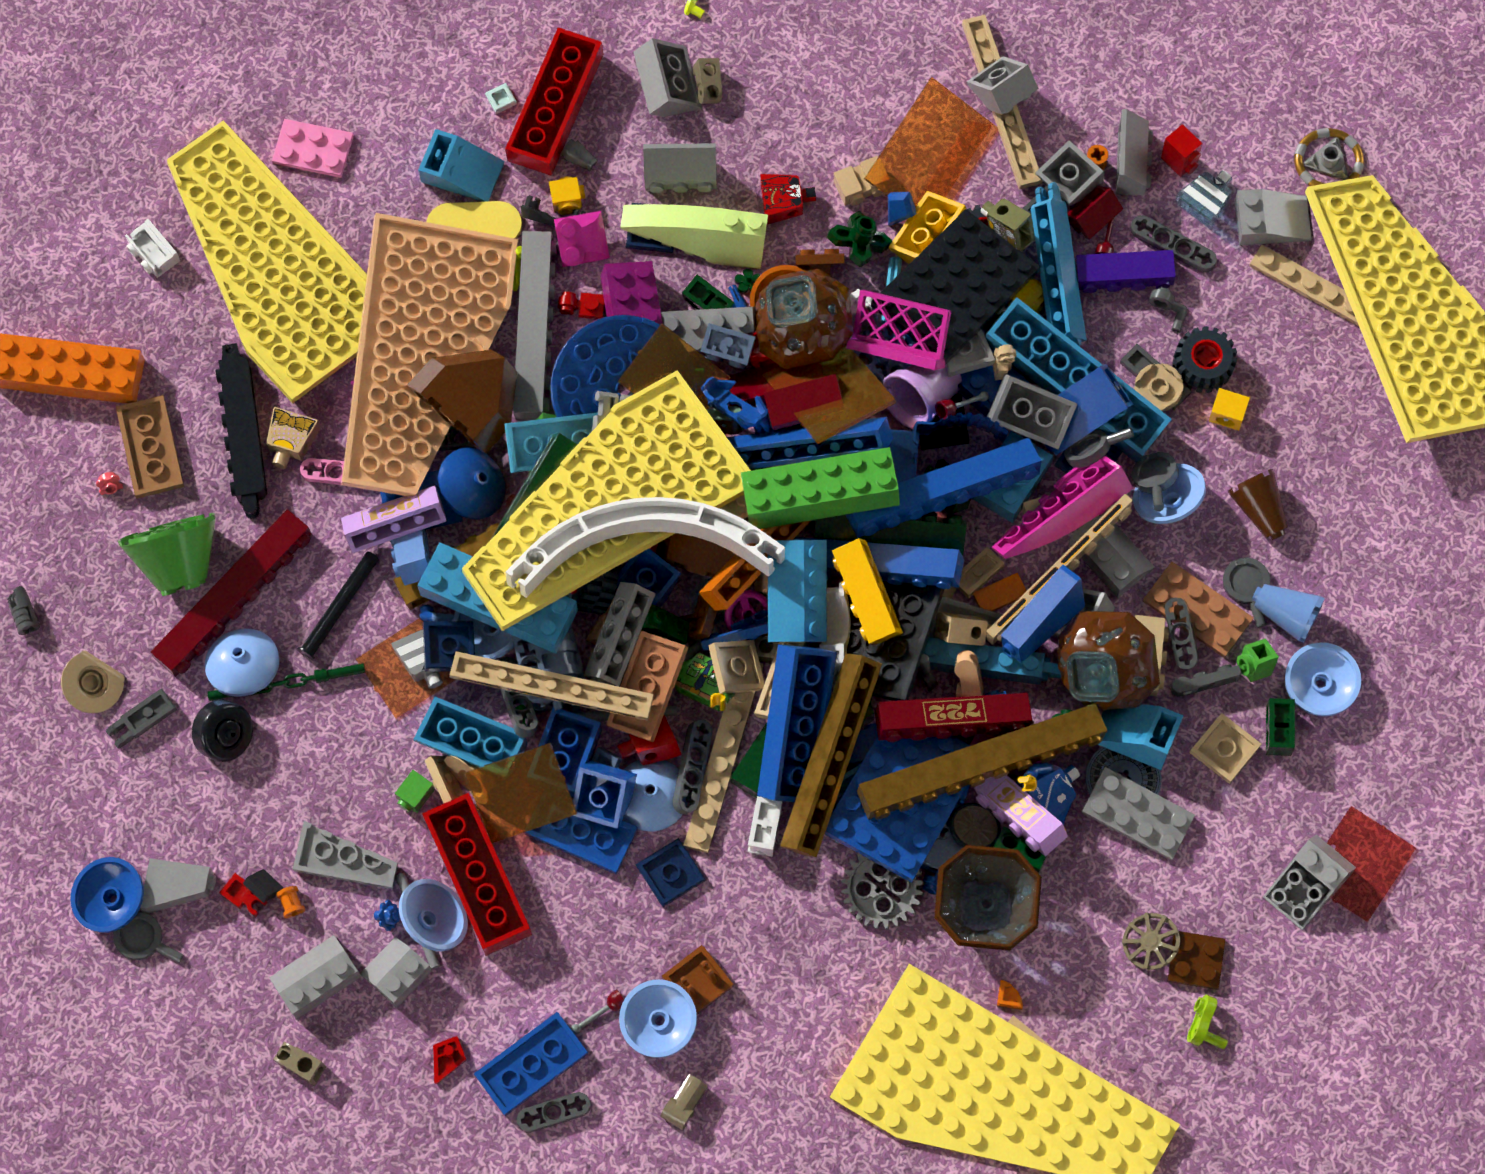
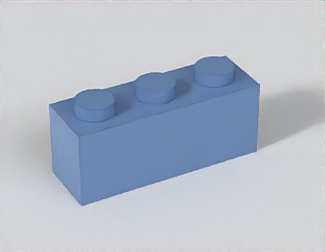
[390,529,431,586]

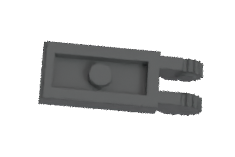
[1170,664,1241,697]
[106,689,177,749]

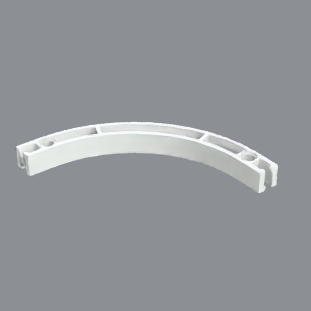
[506,497,785,598]

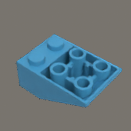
[418,129,505,202]
[1098,704,1183,770]

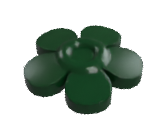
[734,269,760,293]

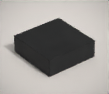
[243,869,283,903]

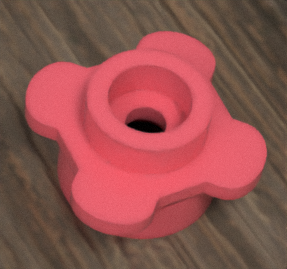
[96,472,123,495]

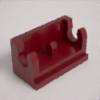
[1068,185,1123,240]

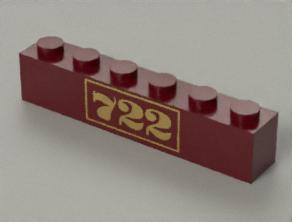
[875,693,1032,742]

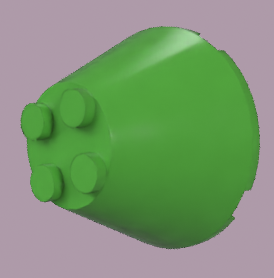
[118,513,216,596]

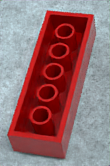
[505,27,604,176]
[422,793,532,956]

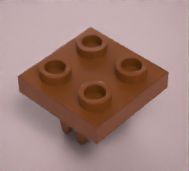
[795,248,845,275]
[662,945,734,1015]

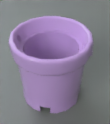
[881,364,962,429]

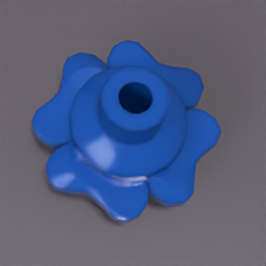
[374,900,400,931]

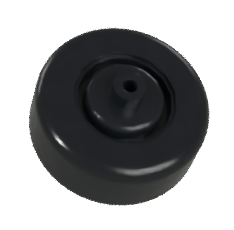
[192,700,253,762]

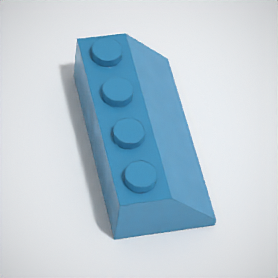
[768,540,827,642]
[413,697,528,779]

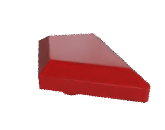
[433,1036,467,1084]

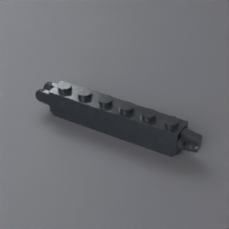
[215,343,268,520]

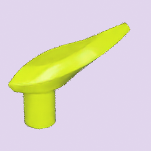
[684,0,705,19]
[513,246,522,291]

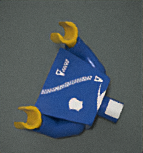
[1016,763,1080,831]

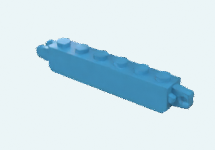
[1031,182,1087,346]
[919,637,1061,685]

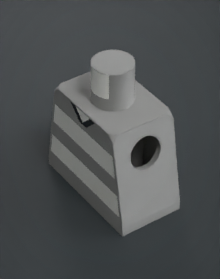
[391,629,443,689]

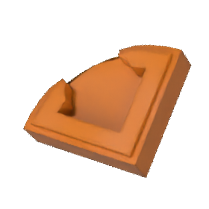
[997,980,1023,1010]

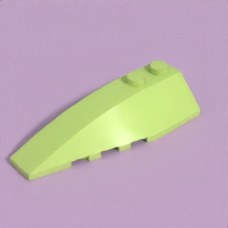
[620,204,768,269]

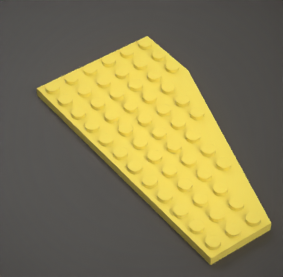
[1305,175,1485,443]
[462,370,751,631]

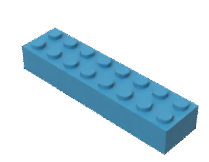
[985,297,1172,462]

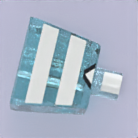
[1175,170,1232,230]

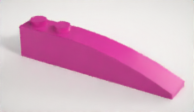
[992,456,1133,559]

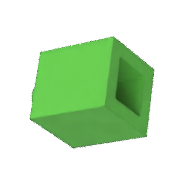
[394,770,435,813]

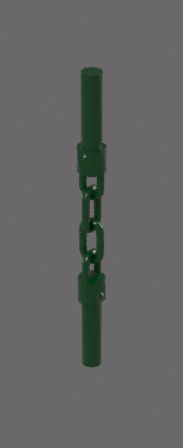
[207,663,366,701]

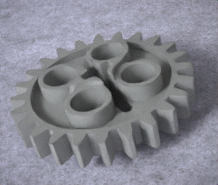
[841,853,925,929]

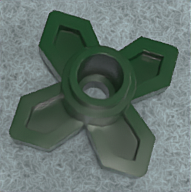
[827,211,892,267]

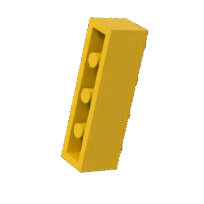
[832,538,903,645]

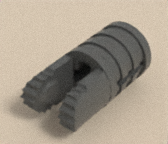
[7,586,40,635]

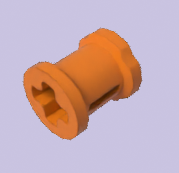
[1087,145,1108,171]
[276,886,306,919]

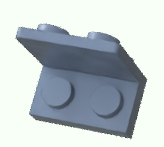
[700,323,756,369]

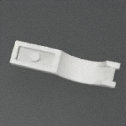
[820,583,851,695]

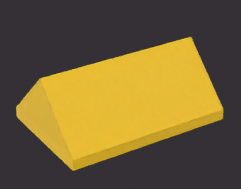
[889,191,967,264]

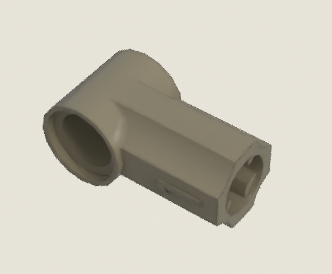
[660,1074,708,1130]

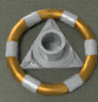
[1294,128,1364,186]

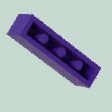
[1075,250,1176,293]

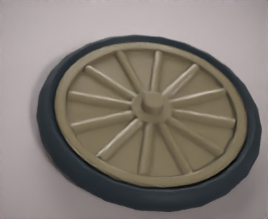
[949,803,1001,848]

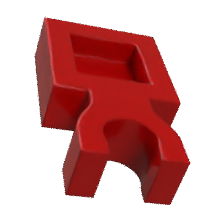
[219,873,268,918]

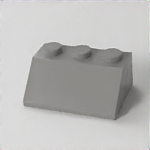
[633,38,702,117]
[1116,109,1153,196]
[643,143,717,193]
[1069,514,1155,598]
[269,935,361,1020]

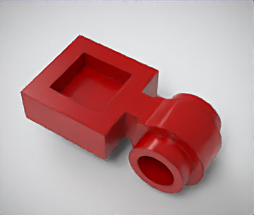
[558,292,605,319]

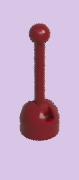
[1094,218,1114,254]

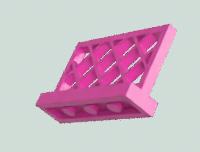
[847,290,951,370]

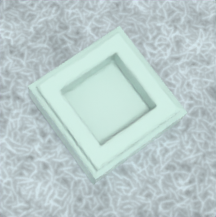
[485,83,517,114]

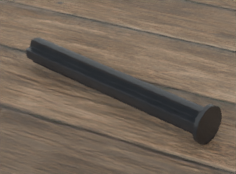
[297,551,378,660]

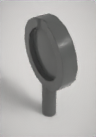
[1131,452,1179,511]
[1222,557,1270,628]
[113,911,184,963]

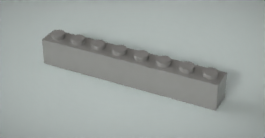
[513,231,557,420]

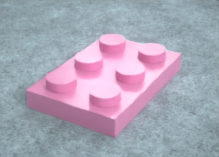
[272,119,354,178]

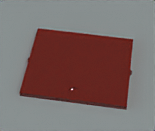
[1327,806,1416,922]

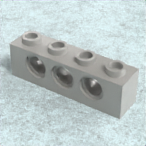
[584,582,655,687]

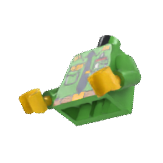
[675,653,735,711]

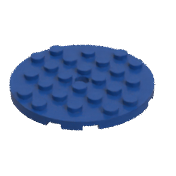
[551,315,697,417]

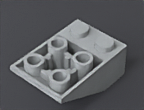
[1263,834,1356,930]

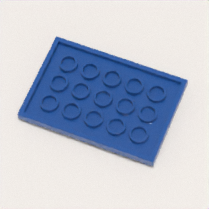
[825,736,971,883]

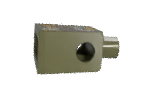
[981,198,1035,252]

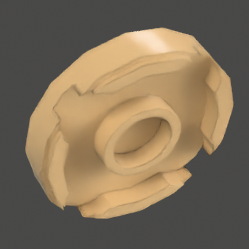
[1134,363,1183,412]

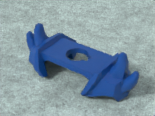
[701,377,770,433]

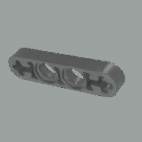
[1131,215,1217,272]
[498,657,538,738]
[673,719,712,814]

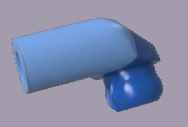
[419,605,454,621]

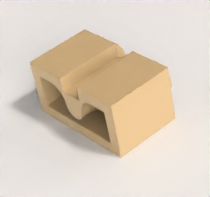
[834,156,889,206]

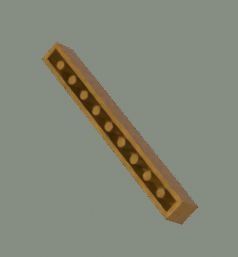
[857,703,1107,820]

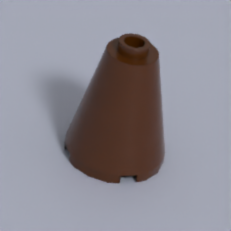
[1228,469,1288,540]

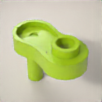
[1187,994,1228,1049]

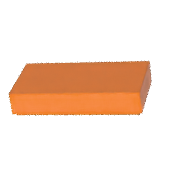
[973,572,1027,612]

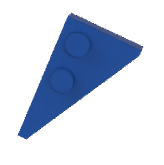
[701,609,768,650]

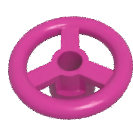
[724,590,768,631]

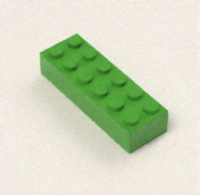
[741,447,900,529]

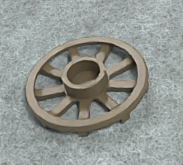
[1122,913,1180,970]

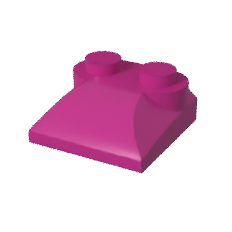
[554,211,610,267]

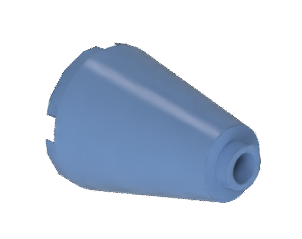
[1252,584,1325,644]

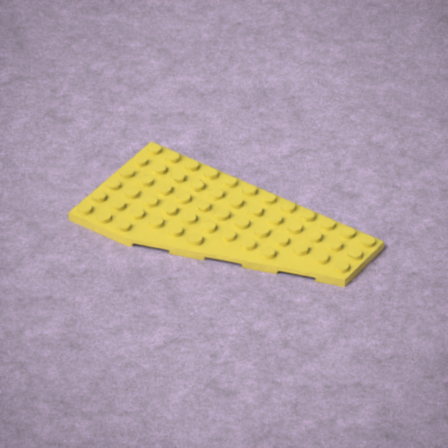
[167,120,367,404]
[830,964,1180,1174]

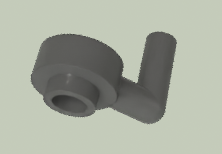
[1149,287,1188,333]

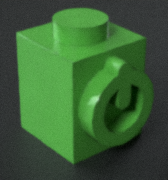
[1237,638,1279,682]

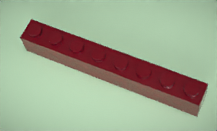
[150,509,312,677]

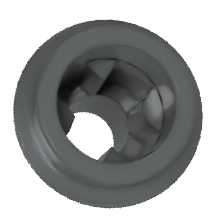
[561,139,598,171]

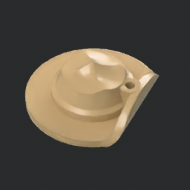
[61,650,125,713]

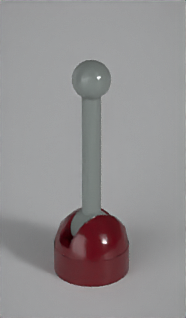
[935,392,989,419]
[571,989,624,1034]

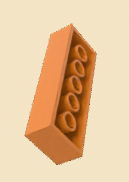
[0,333,145,404]

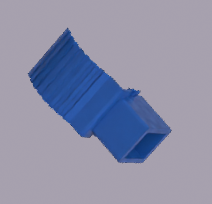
[888,413,1009,483]

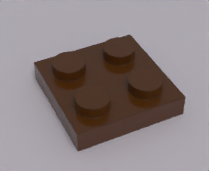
[1167,931,1226,990]

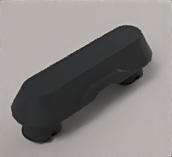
[520,195,586,227]

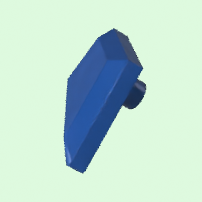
[888,192,917,226]

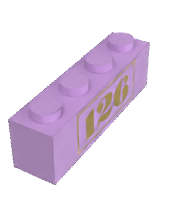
[341,486,446,554]
[974,775,1068,857]

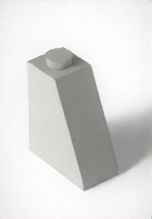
[140,858,216,913]

